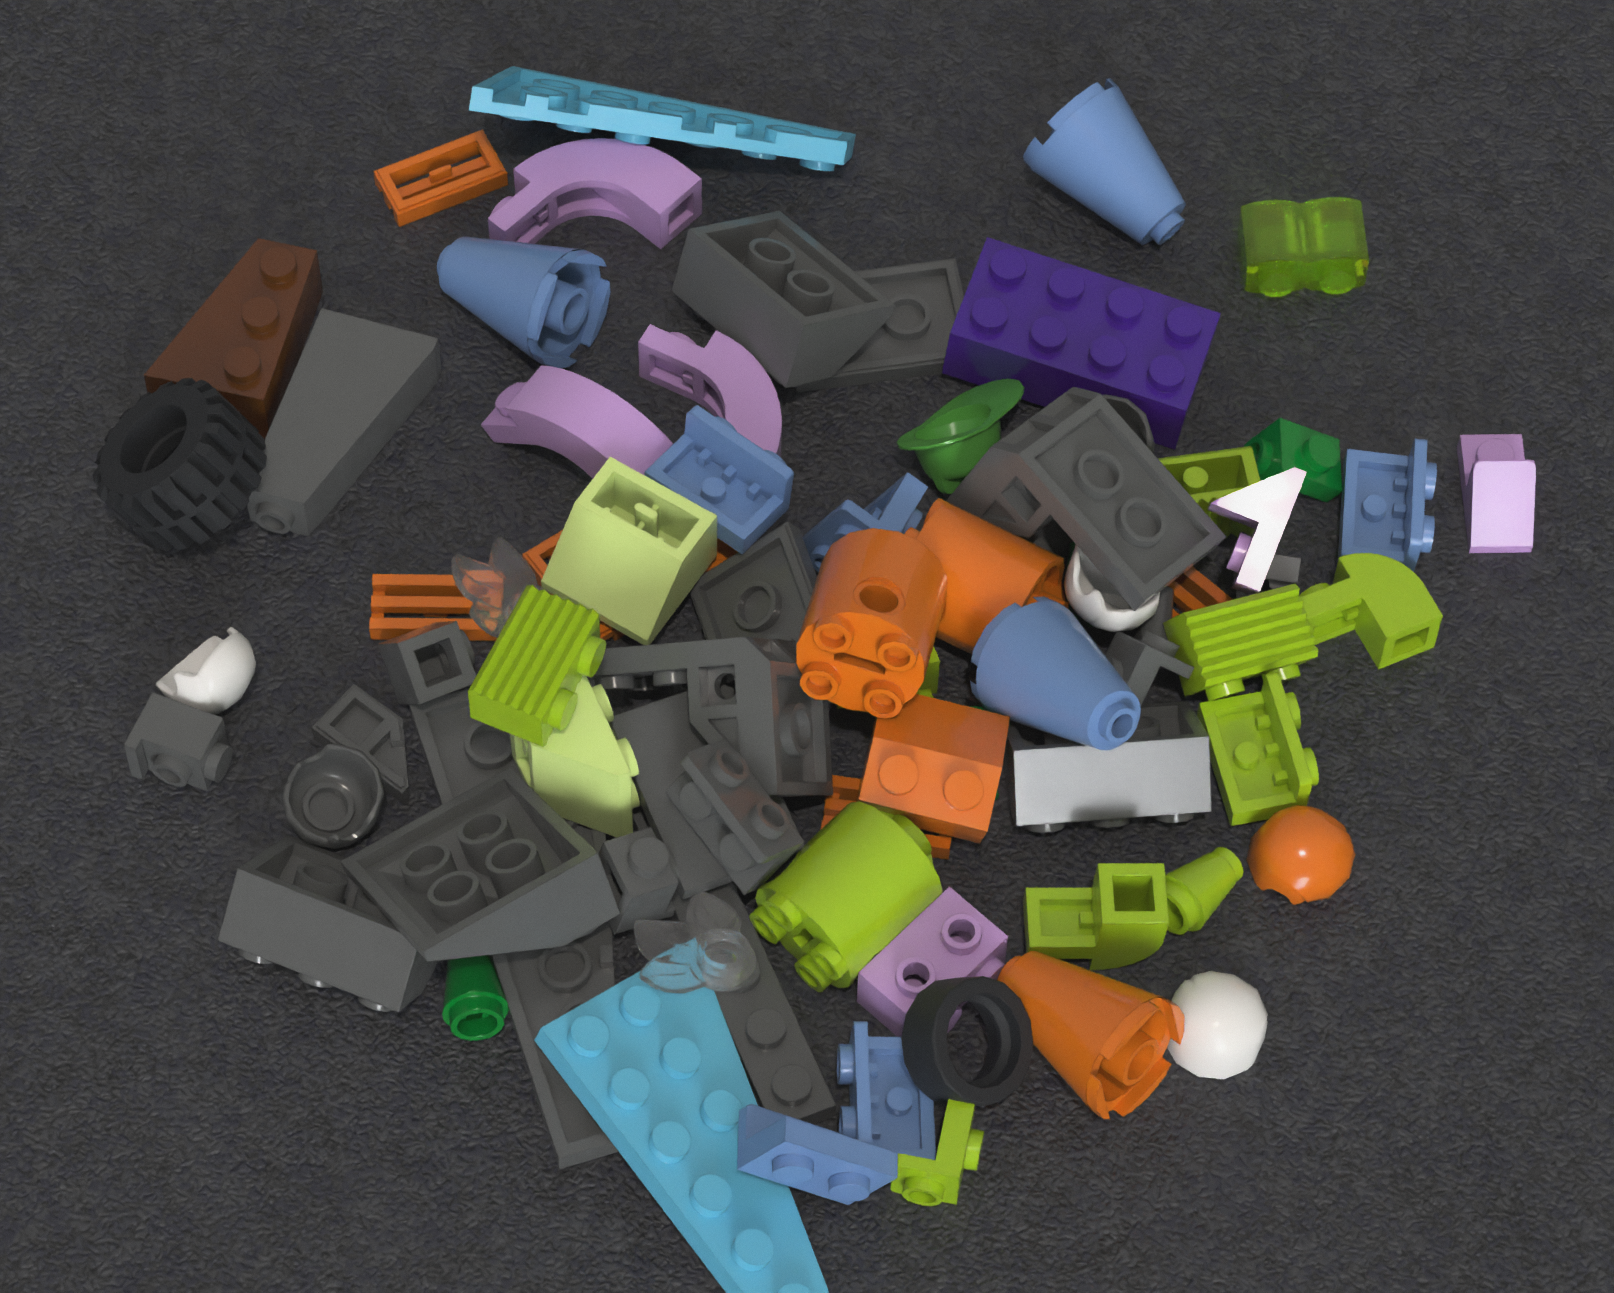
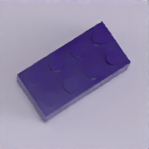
[942,237,1221,450]

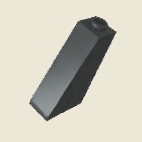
[247,308,442,537]

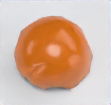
[1246,805,1355,905]

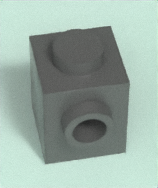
[378,621,476,704]

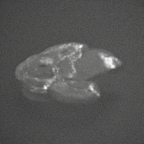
[451,536,550,638]
[634,892,756,993]

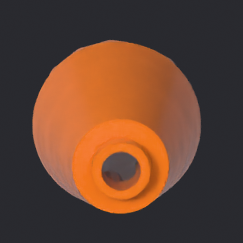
[997,951,1185,1120]

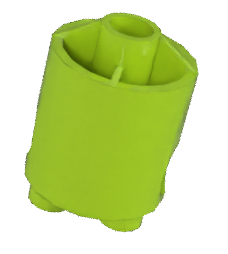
[749,801,943,992]

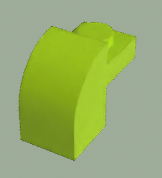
[1299,553,1443,670]
[1023,863,1169,970]

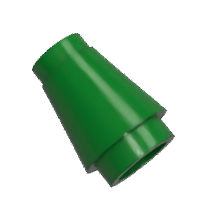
[442,955,509,1041]

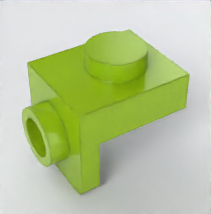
[890,1099,984,1206]

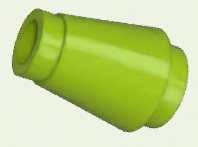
[1165,847,1244,935]

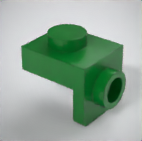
[1244,418,1342,503]

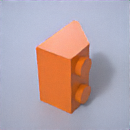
[856,694,1010,844]

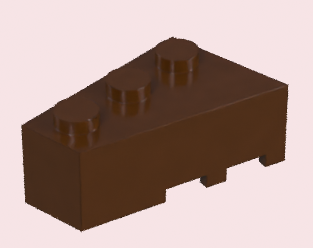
[144,238,323,439]

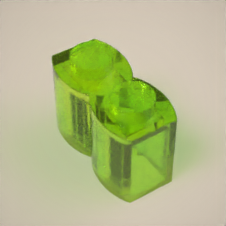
[1238,197,1369,297]

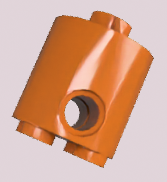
[905,498,1069,654]
[796,528,947,719]

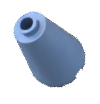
[1023,79,1186,245]
[437,236,611,369]
[970,596,1141,751]

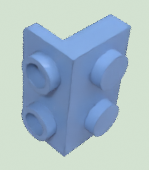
[644,405,794,555]
[1338,438,1437,572]
[803,472,928,572]
[837,1021,936,1160]
[737,1104,898,1205]

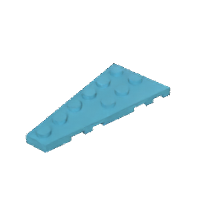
[469,66,856,171]
[534,940,829,1293]

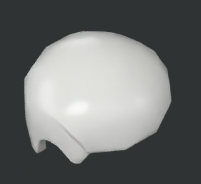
[1064,545,1160,632]
[155,627,256,715]
[1167,971,1268,1079]

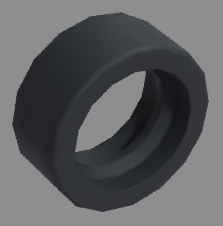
[901,976,1034,1106]

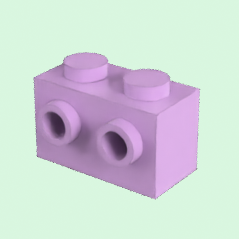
[857,887,1008,1037]

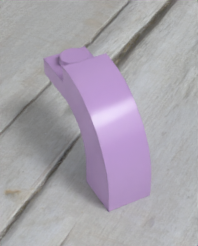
[488,138,702,249]
[638,324,782,457]
[481,365,673,479]

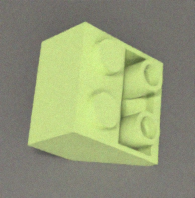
[541,457,717,645]
[510,675,640,837]

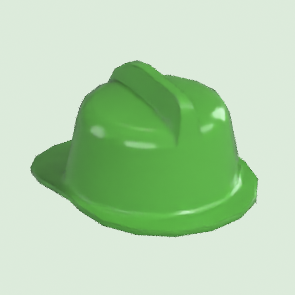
[896,378,1025,494]

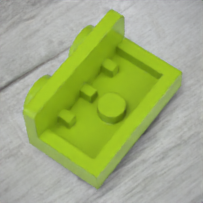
[1197,672,1319,826]

